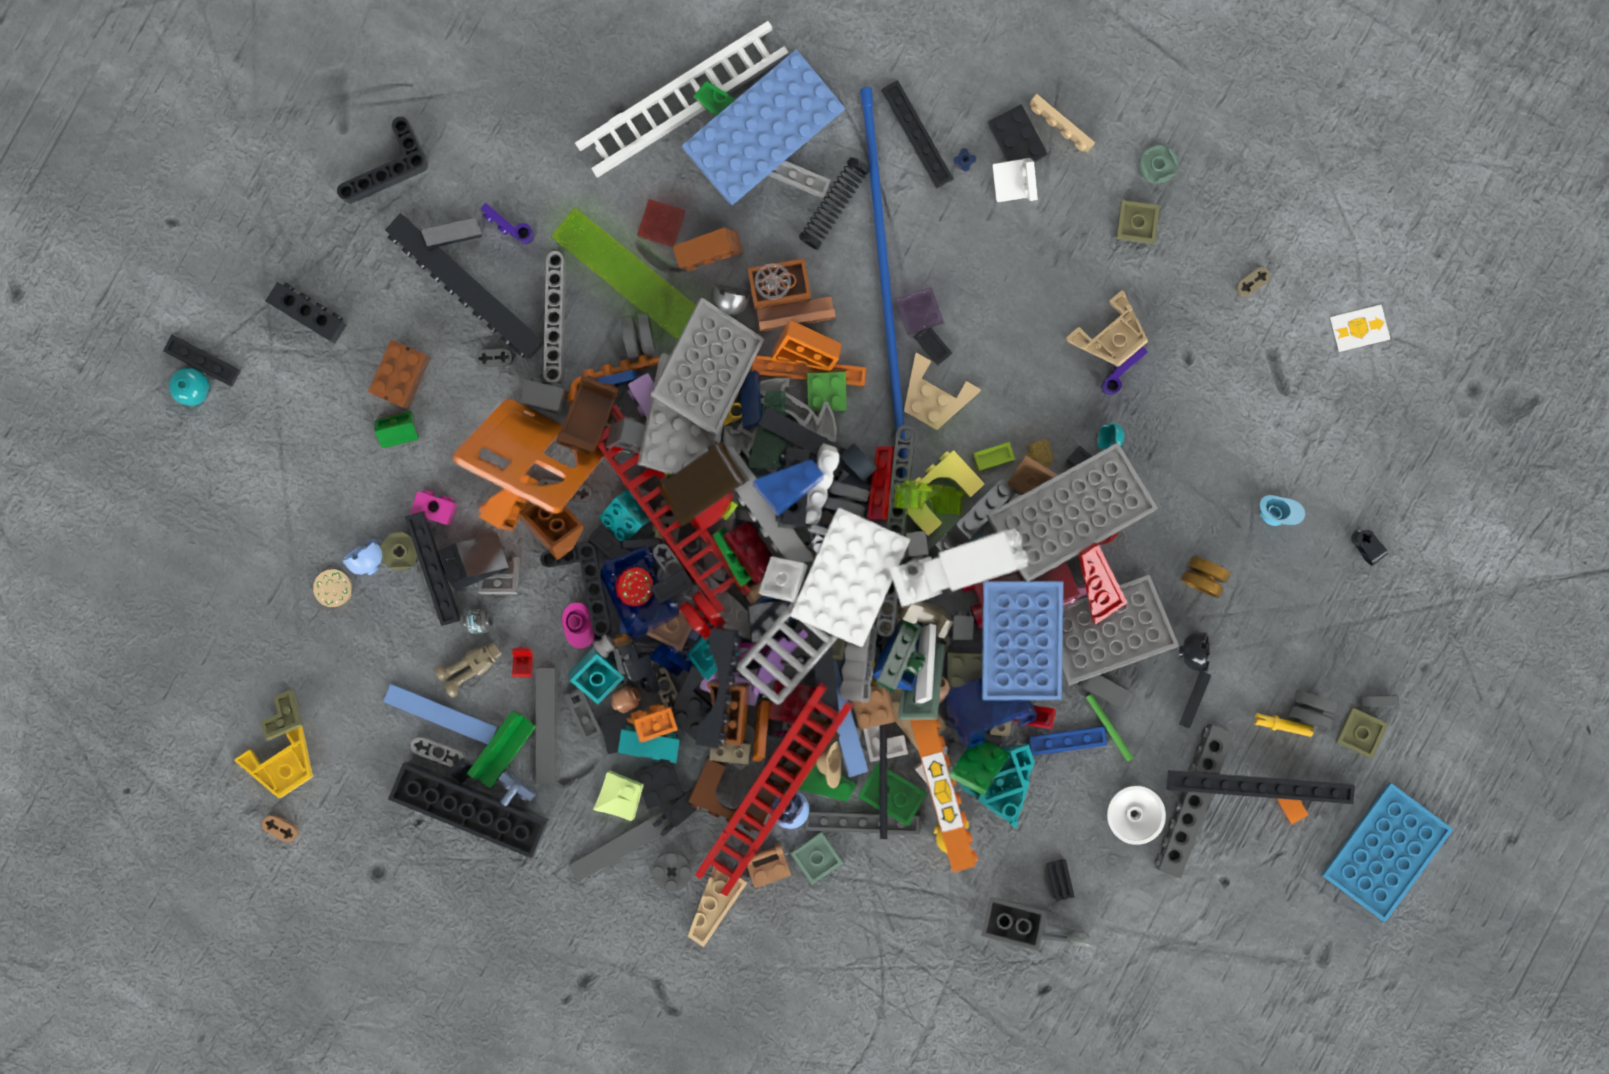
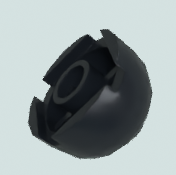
[1179,632,1210,671]

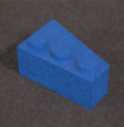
[753,459,824,516]

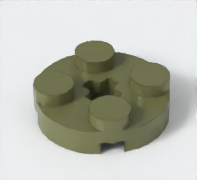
[380,532,418,571]

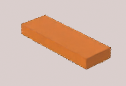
[752,700,770,762]

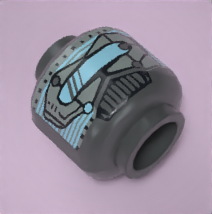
[463,608,493,634]

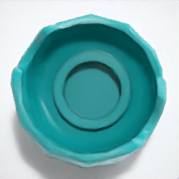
[1097,422,1125,450]

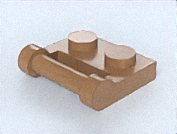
[747,842,791,888]

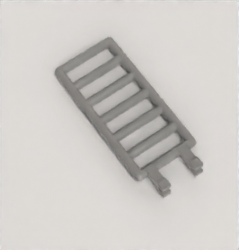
[736,595,839,705]

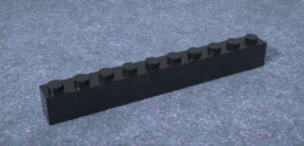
[385,213,544,359]

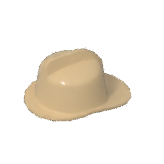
[816,741,842,788]

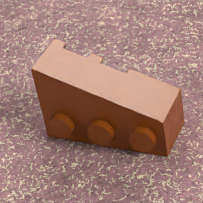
[673,227,743,271]
[707,679,750,745]

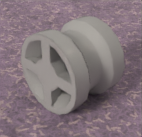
[593,634,616,658]

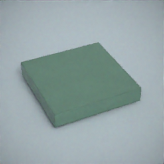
[790,831,844,885]

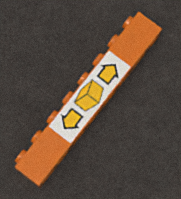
[910,717,978,873]

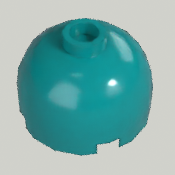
[168,368,210,406]

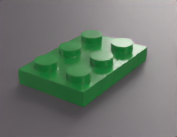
[949,737,1010,795]
[858,763,927,827]

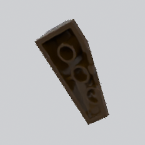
[769,710,841,790]

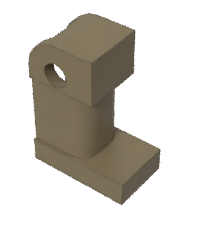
[899,601,953,638]

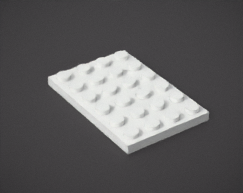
[790,507,910,647]

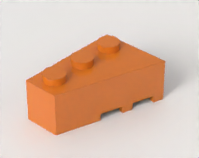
[771,320,842,371]

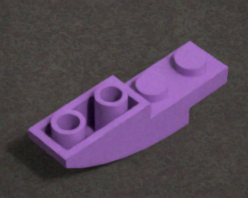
[752,629,808,694]

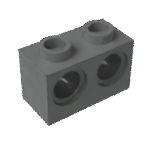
[950,612,974,640]

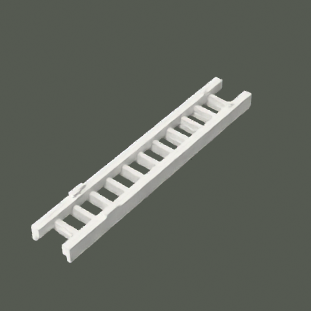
[575,21,789,178]

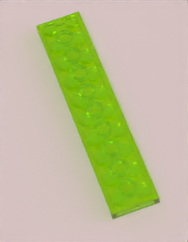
[551,207,696,340]

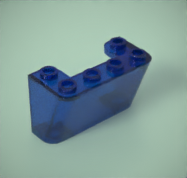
[946,678,1037,749]

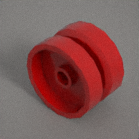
[679,590,726,640]

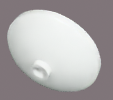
[1107,786,1166,845]

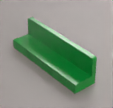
[467,710,536,788]

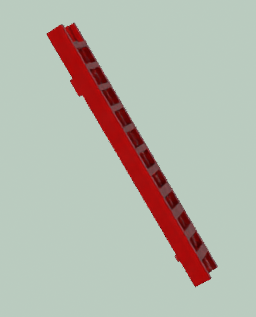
[597,404,751,614]
[695,683,854,897]

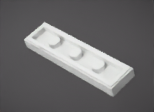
[915,624,936,703]

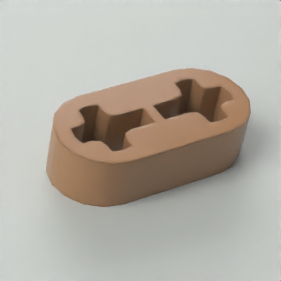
[262,815,299,842]

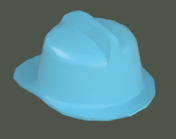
[1260,495,1305,526]

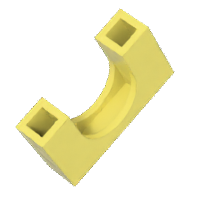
[897,450,985,536]

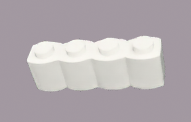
[806,444,839,525]

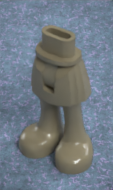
[433,642,502,698]

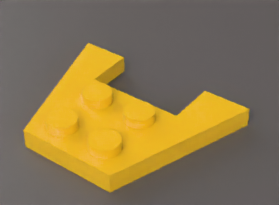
[234,726,313,798]

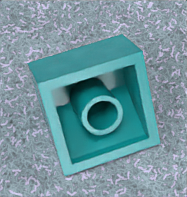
[568,647,625,704]

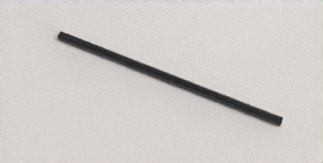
[879,644,887,839]

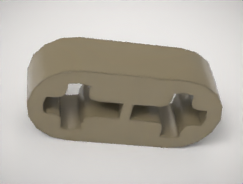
[1236,267,1270,297]

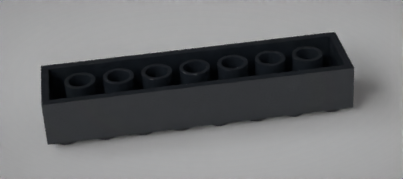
[388,761,550,859]

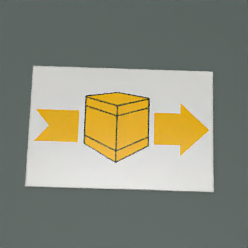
[1330,305,1390,352]

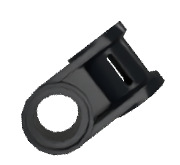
[1351,530,1388,566]

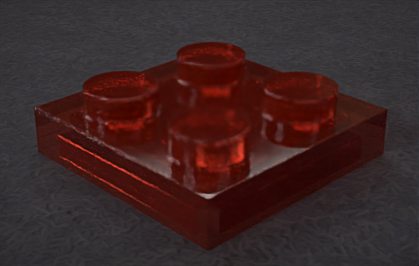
[637,199,685,248]

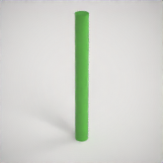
[1086,693,1134,762]

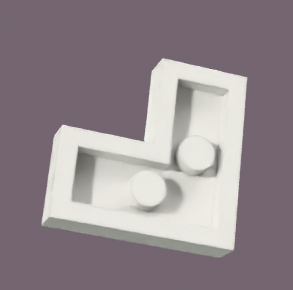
[863,725,908,762]

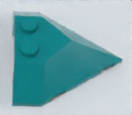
[960,744,1035,829]

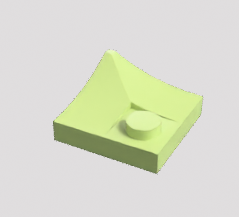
[593,770,644,821]

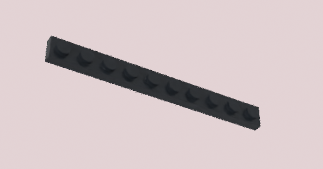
[1166,770,1355,804]

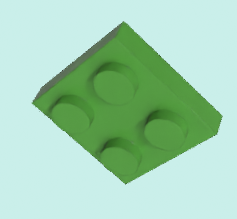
[807,371,847,411]

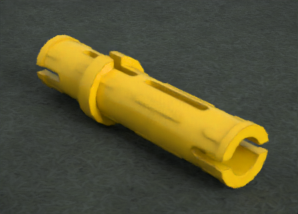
[1254,713,1314,737]

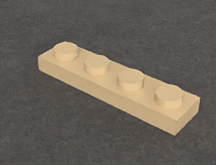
[1029,94,1095,153]

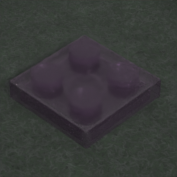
[895,287,944,335]

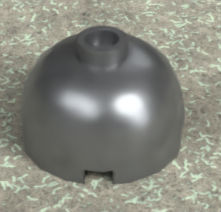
[711,284,750,316]

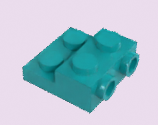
[687,626,739,680]

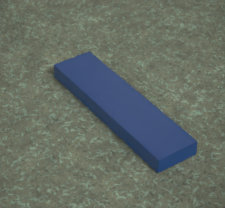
[1028,726,1107,756]

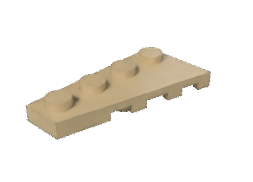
[688,866,747,947]

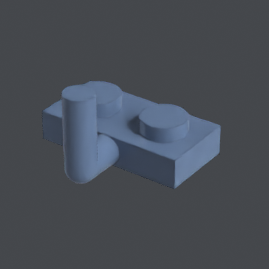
[499,771,537,806]

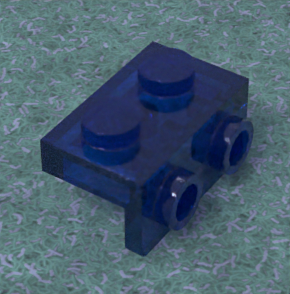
[650,642,693,676]

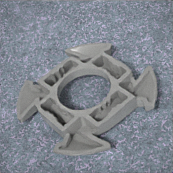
[723,378,837,474]

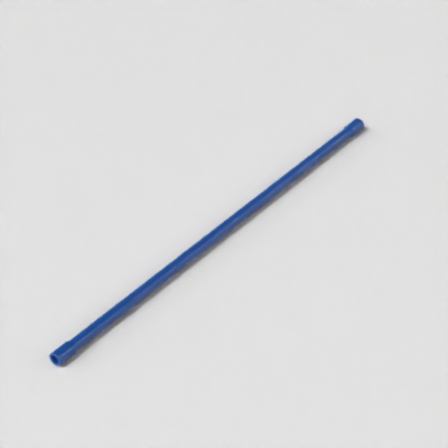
[860,87,907,478]

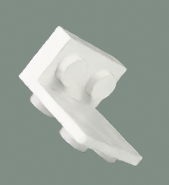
[992,158,1038,202]

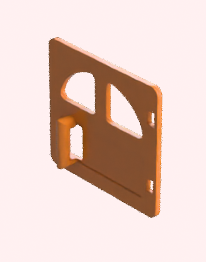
[453,399,604,513]

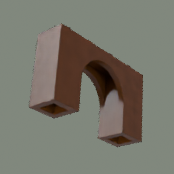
[688,756,776,833]

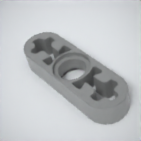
[411,737,466,767]

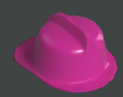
[562,603,594,649]

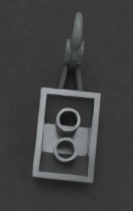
[981,897,1093,951]

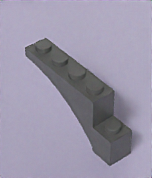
[928,479,1015,559]

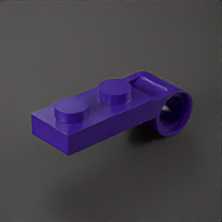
[480,203,534,244]
[1101,347,1148,396]

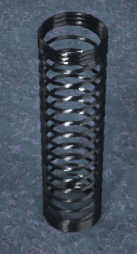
[799,157,870,250]

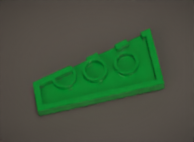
[693,81,736,117]

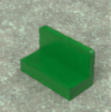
[374,411,419,448]

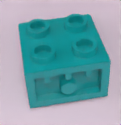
[599,489,650,542]

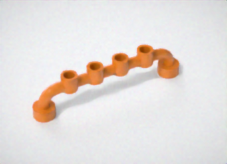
[566,355,659,403]

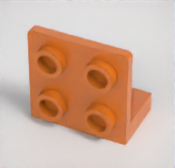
[626,704,678,743]

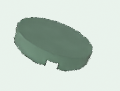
[1139,145,1178,184]

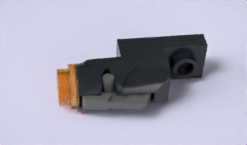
[613,633,660,693]

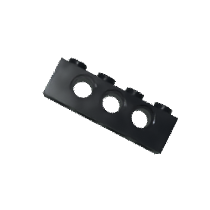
[265,282,347,344]
[775,448,809,530]

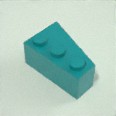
[618,725,680,763]

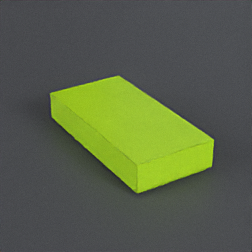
[973,442,1015,472]

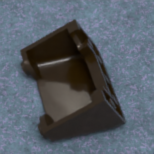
[658,441,749,526]

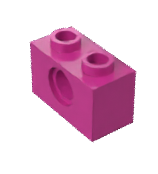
[410,489,458,526]

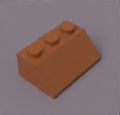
[519,502,584,560]

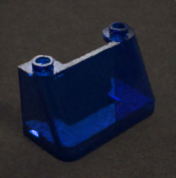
[601,545,680,640]

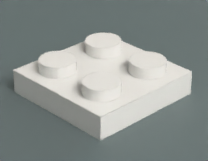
[759,557,807,602]

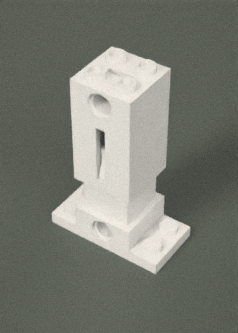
[890,528,1028,607]

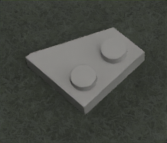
[478,557,520,594]

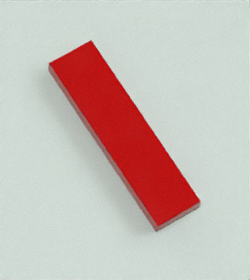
[867,446,895,522]

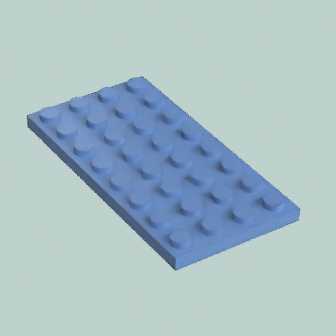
[681,49,845,206]

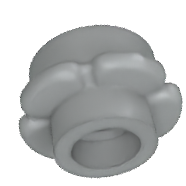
[905,559,924,578]

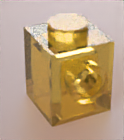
[1027,438,1055,467]

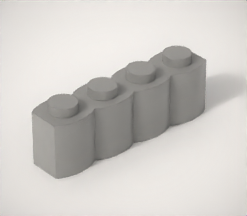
[839,624,878,702]

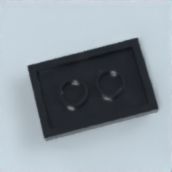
[987,104,1048,162]

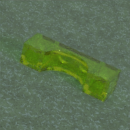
[894,481,963,515]

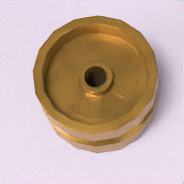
[1180,556,1231,598]

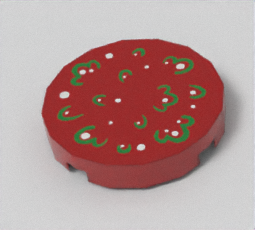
[615,567,653,606]

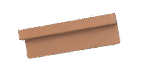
[757,297,836,332]

